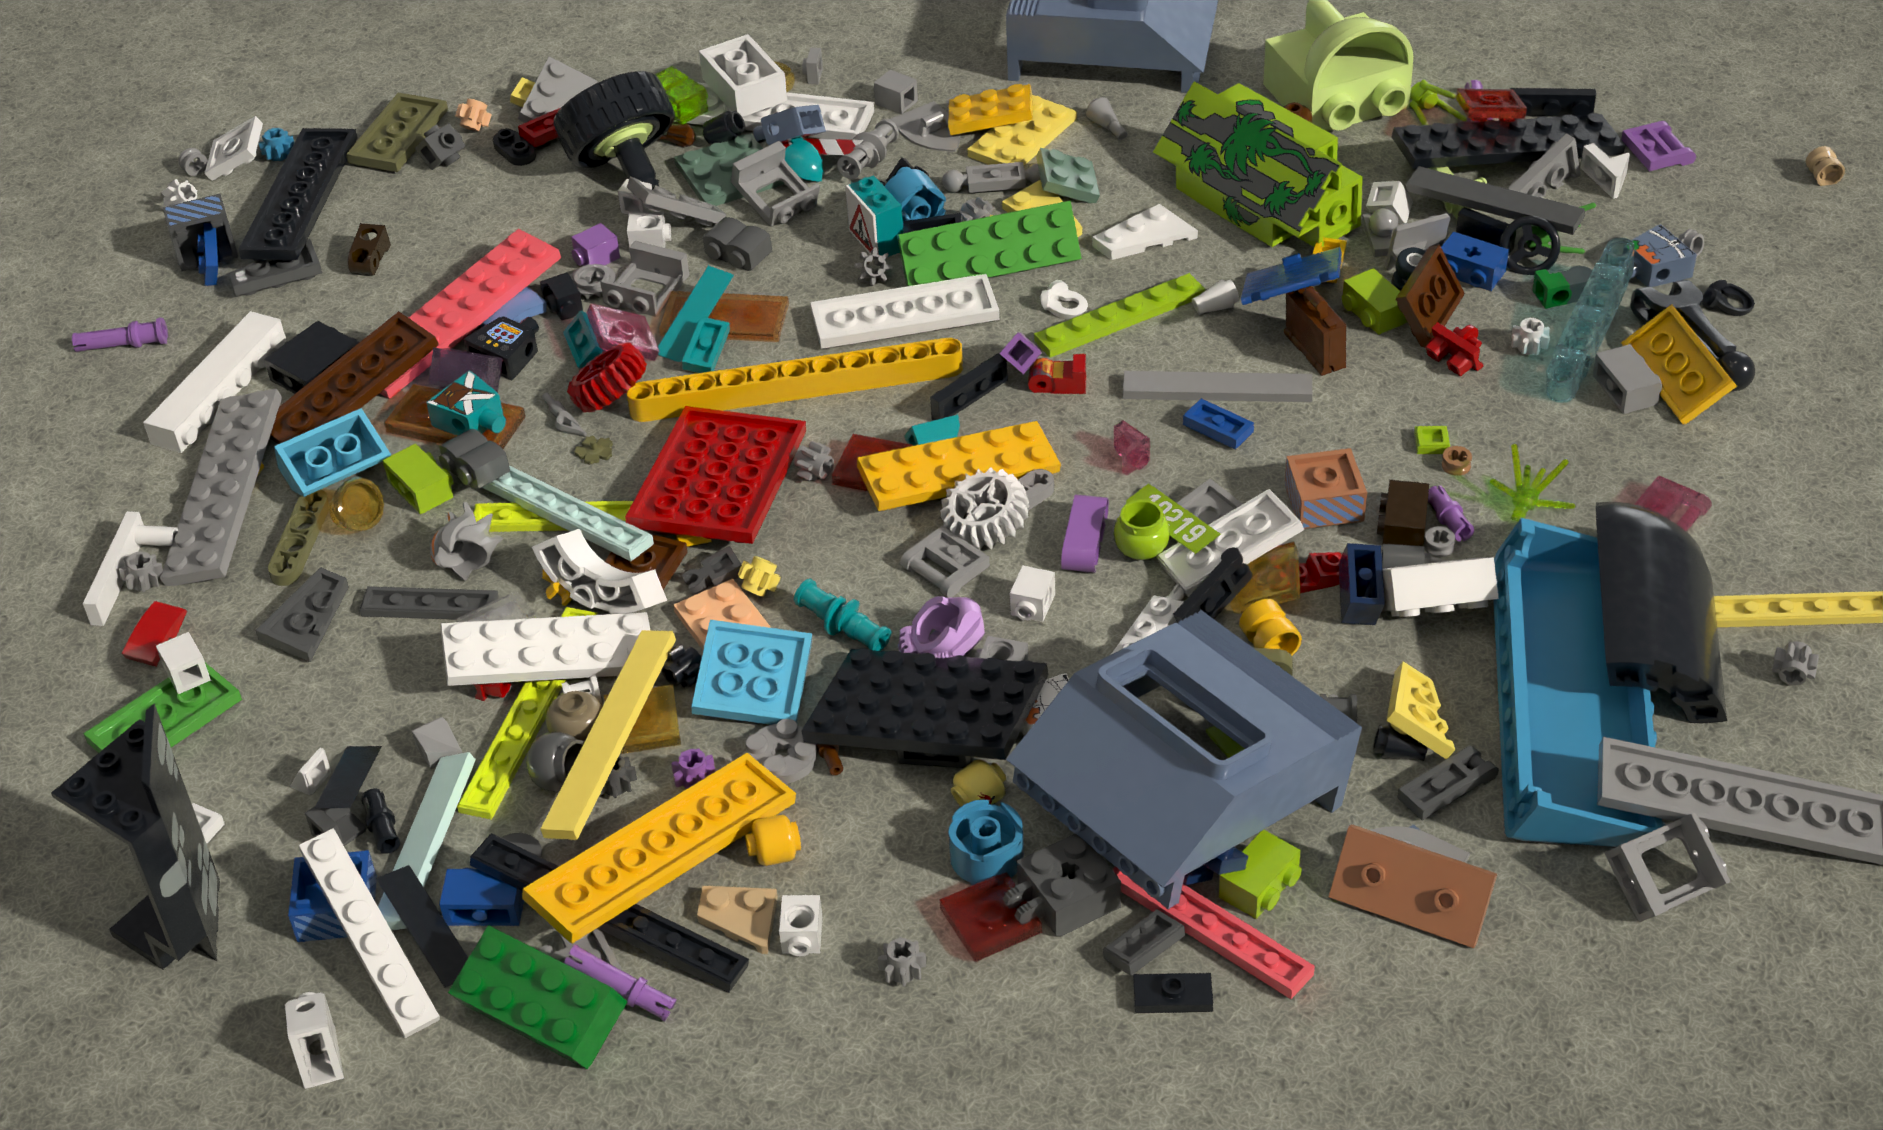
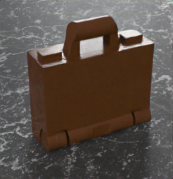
[1284,286,1346,376]

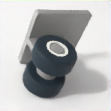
[1385,213,1451,291]

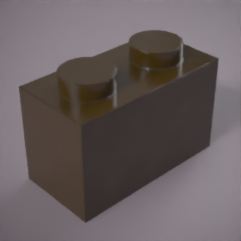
[1377,480,1429,546]

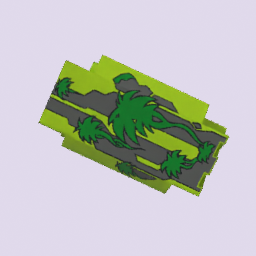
[1153,81,1363,247]

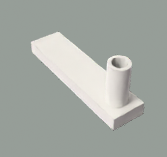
[83,511,179,626]

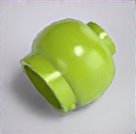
[1113,499,1170,560]

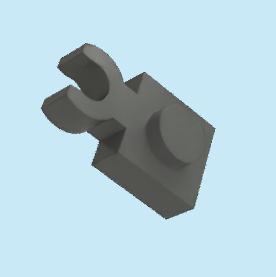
[682,546,742,596]

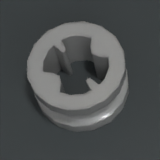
[178,148,208,176]
[1424,526,1455,558]

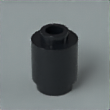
[703,111,745,145]

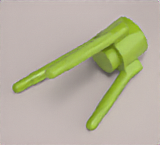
[1409,79,1467,125]

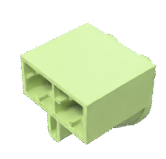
[1263,0,1413,131]

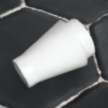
[1192,279,1239,315]

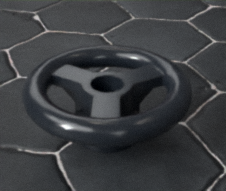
[1499,216,1561,275]

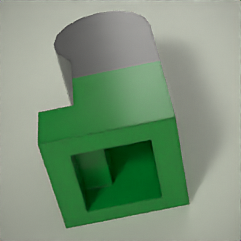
[1532,266,1595,309]

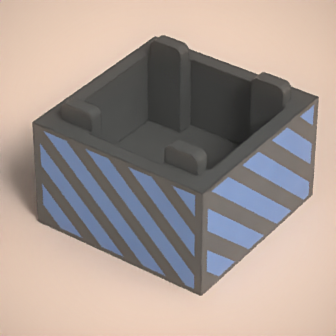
[163,194,239,272]

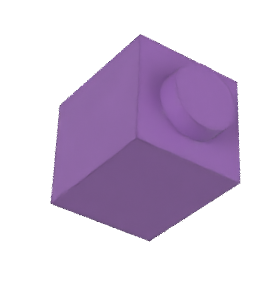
[571,223,620,266]

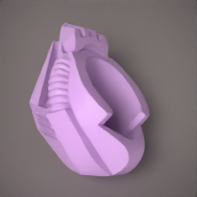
[898,596,985,658]

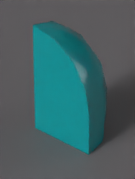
[784,137,823,182]
[904,414,960,447]

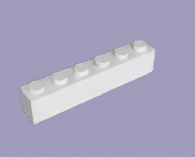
[143,311,286,453]

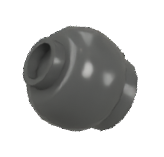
[525,731,584,792]

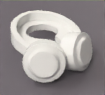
[1040,280,1088,320]

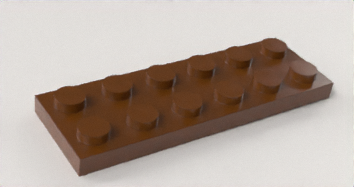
[269,311,439,444]

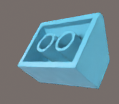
[274,408,391,497]

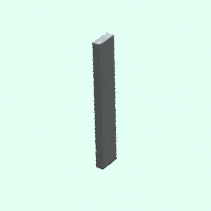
[1406,166,1585,235]

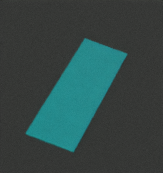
[654,265,734,362]

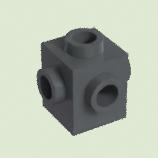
[415,123,466,170]

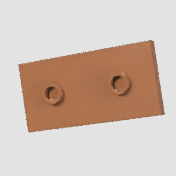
[1329,824,1497,948]

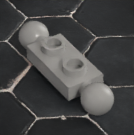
[942,162,1041,193]

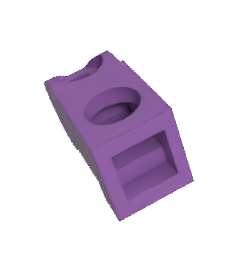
[1000,332,1042,374]

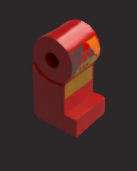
[1028,354,1087,394]

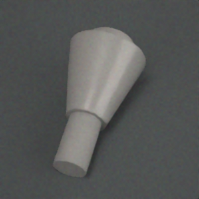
[1086,97,1128,140]

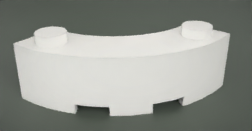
[532,529,667,614]

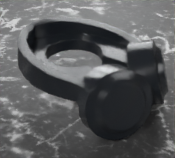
[1702,280,1755,316]

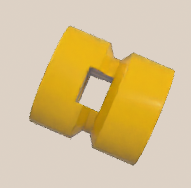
[1239,599,1302,656]

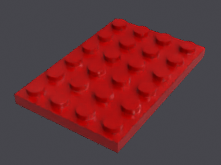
[625,406,806,544]

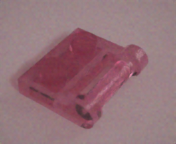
[1635,475,1712,532]

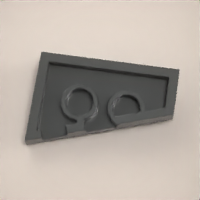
[229,239,322,296]
[255,567,349,662]

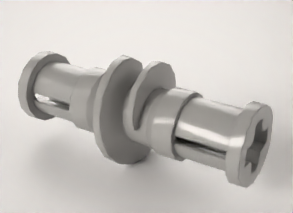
[837,119,899,179]

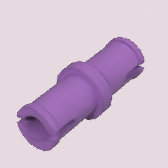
[1428,485,1474,542]

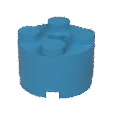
[884,167,946,225]
[948,800,1024,888]

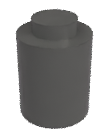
[1382,544,1431,569]

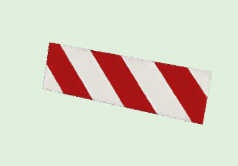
[783,138,863,155]

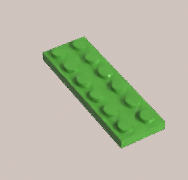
[897,201,1082,286]

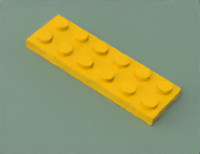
[857,421,1061,511]

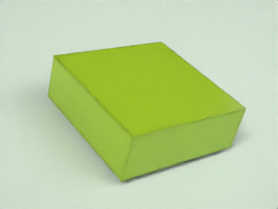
[1414,426,1450,454]

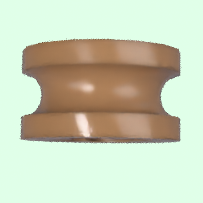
[1442,446,1472,476]

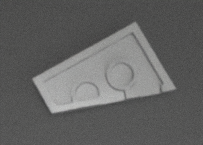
[1508,134,1581,198]
[627,177,726,226]

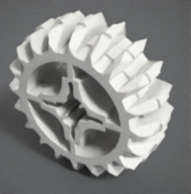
[940,467,1029,550]

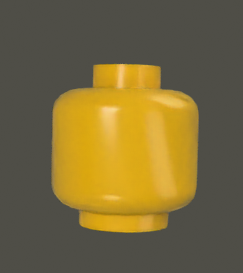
[745,815,801,866]

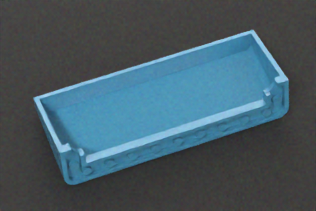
[1494,518,1665,847]

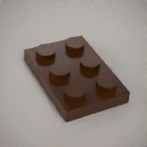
[1396,244,1465,348]

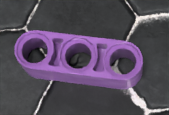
[1061,494,1109,573]

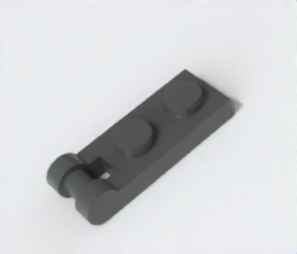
[1397,746,1499,820]

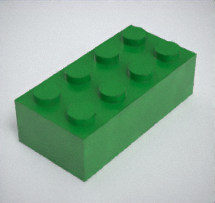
[448,925,628,1069]

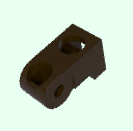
[348,223,391,275]

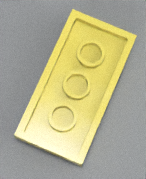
[967,95,1077,166]

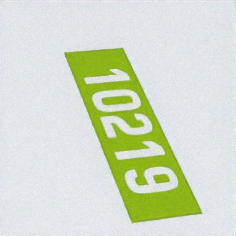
[1126,483,1221,554]

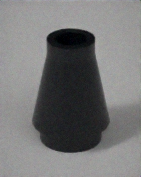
[1373,723,1428,761]

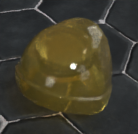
[330,477,384,532]

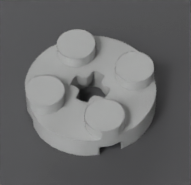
[746,719,817,784]

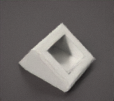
[290,748,331,795]

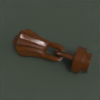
[659,124,696,148]

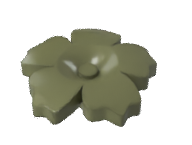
[574,435,613,464]

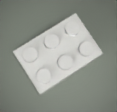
[699,34,787,117]
[1382,557,1499,617]

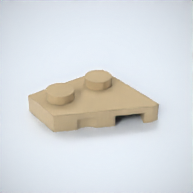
[697,886,778,954]

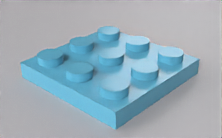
[691,620,812,725]

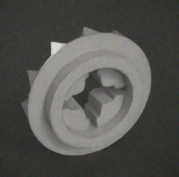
[570,264,616,299]

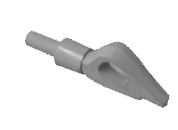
[542,392,587,437]

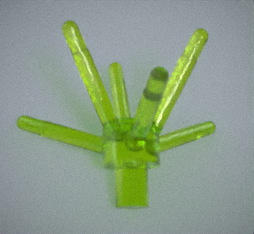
[1490,444,1576,521]

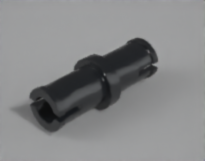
[361,788,400,854]

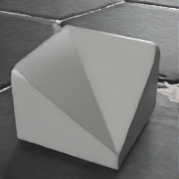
[412,717,462,769]

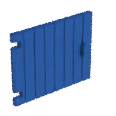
[1241,247,1342,305]

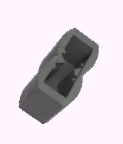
[702,217,772,271]
[439,429,510,489]

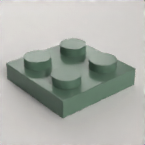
[1036,147,1100,203]

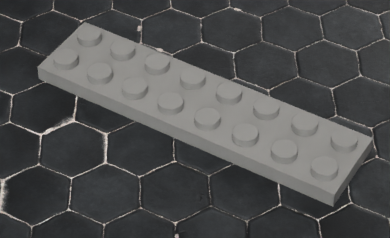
[160,388,282,586]
[1597,737,1883,865]

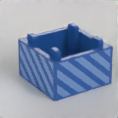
[288,850,377,942]

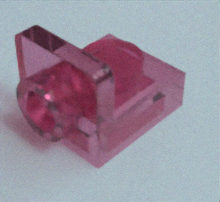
[1114,420,1150,475]

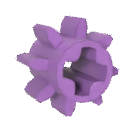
[671,749,716,789]

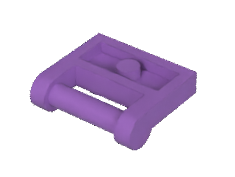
[1621,121,1696,171]

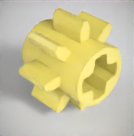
[738,556,781,597]

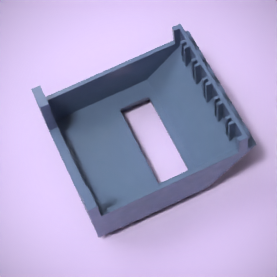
[1006,0,1218,93]
[1006,610,1362,909]

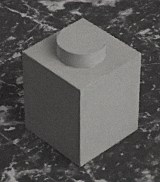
[874,70,918,114]

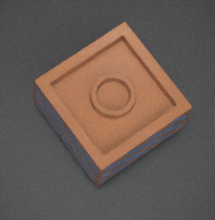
[1285,448,1367,529]

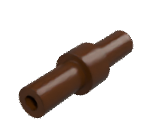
[816,743,844,775]

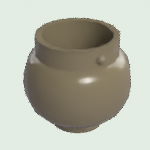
[546,691,603,742]

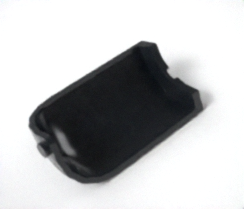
[1596,502,1727,724]

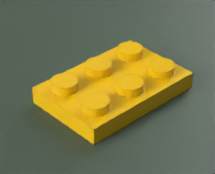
[948,84,1033,135]

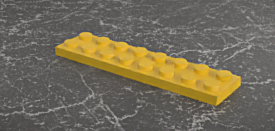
[522,753,796,944]

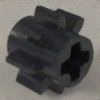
[661,644,702,688]

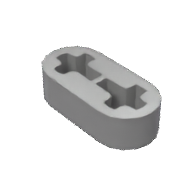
[1002,469,1054,511]

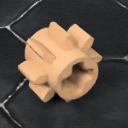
[455,99,492,132]

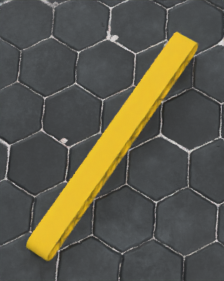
[626,338,963,422]

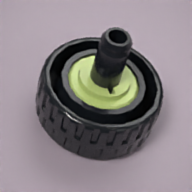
[553,71,675,190]

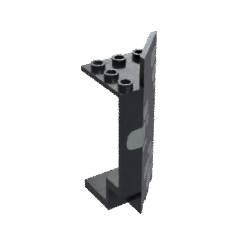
[51,703,220,970]

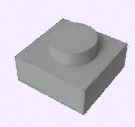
[802,48,823,85]

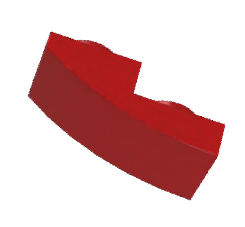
[1271,552,1342,597]
[122,601,187,667]

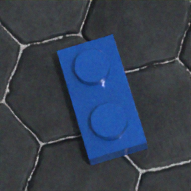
[197,223,218,286]
[1183,398,1254,450]

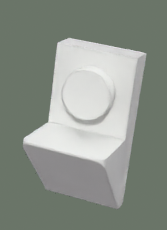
[1580,143,1630,199]

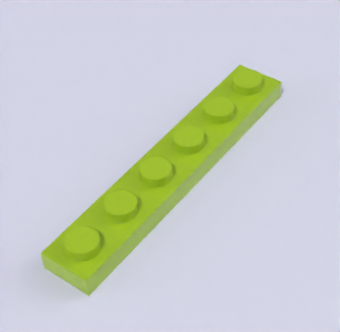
[1034,273,1206,358]

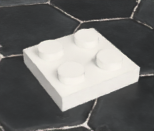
[204,116,263,181]

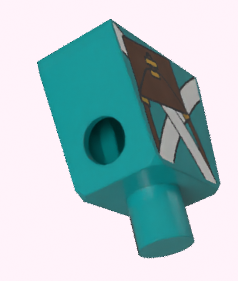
[426,370,506,436]

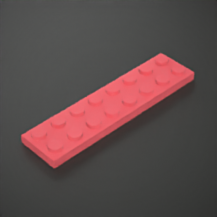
[380,229,561,399]

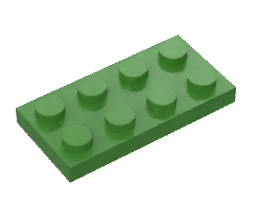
[83,662,242,753]

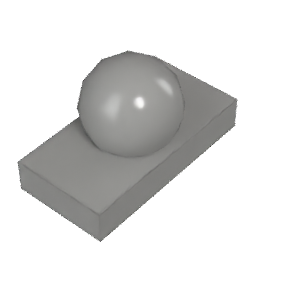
[1362,208,1398,257]

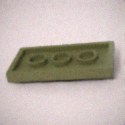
[346,92,448,172]

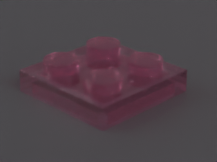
[586,303,660,361]

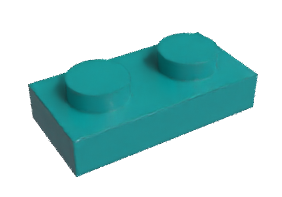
[563,310,605,369]
[682,316,730,373]

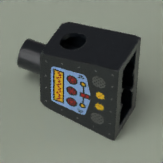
[464,316,539,381]

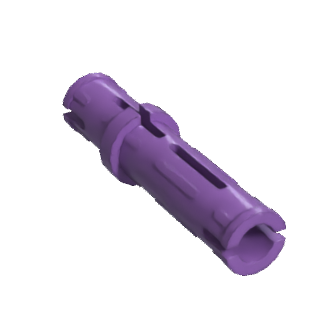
[564,944,677,1022]

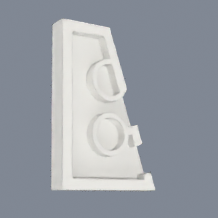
[1092,204,1198,260]

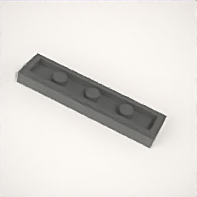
[360,586,499,621]

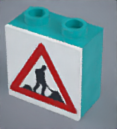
[845,175,903,257]

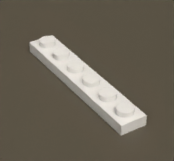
[299,828,440,1038]

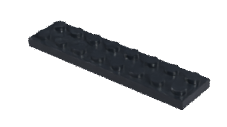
[1391,113,1626,169]
[238,128,358,261]

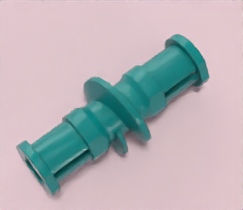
[793,578,892,651]

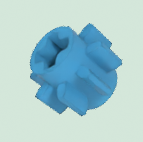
[258,128,294,161]

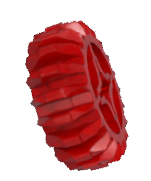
[567,343,647,413]

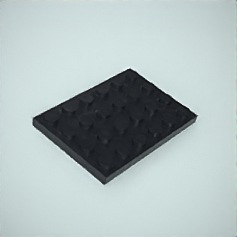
[801,648,1049,760]

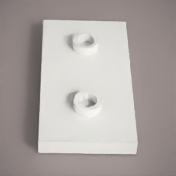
[1156,489,1304,597]

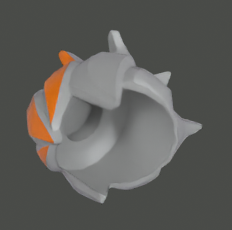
[430,502,503,581]

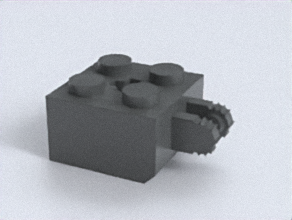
[1002,834,1121,937]

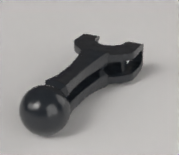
[1630,280,1755,391]

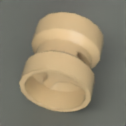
[1806,146,1845,186]

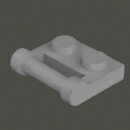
[900,526,990,598]

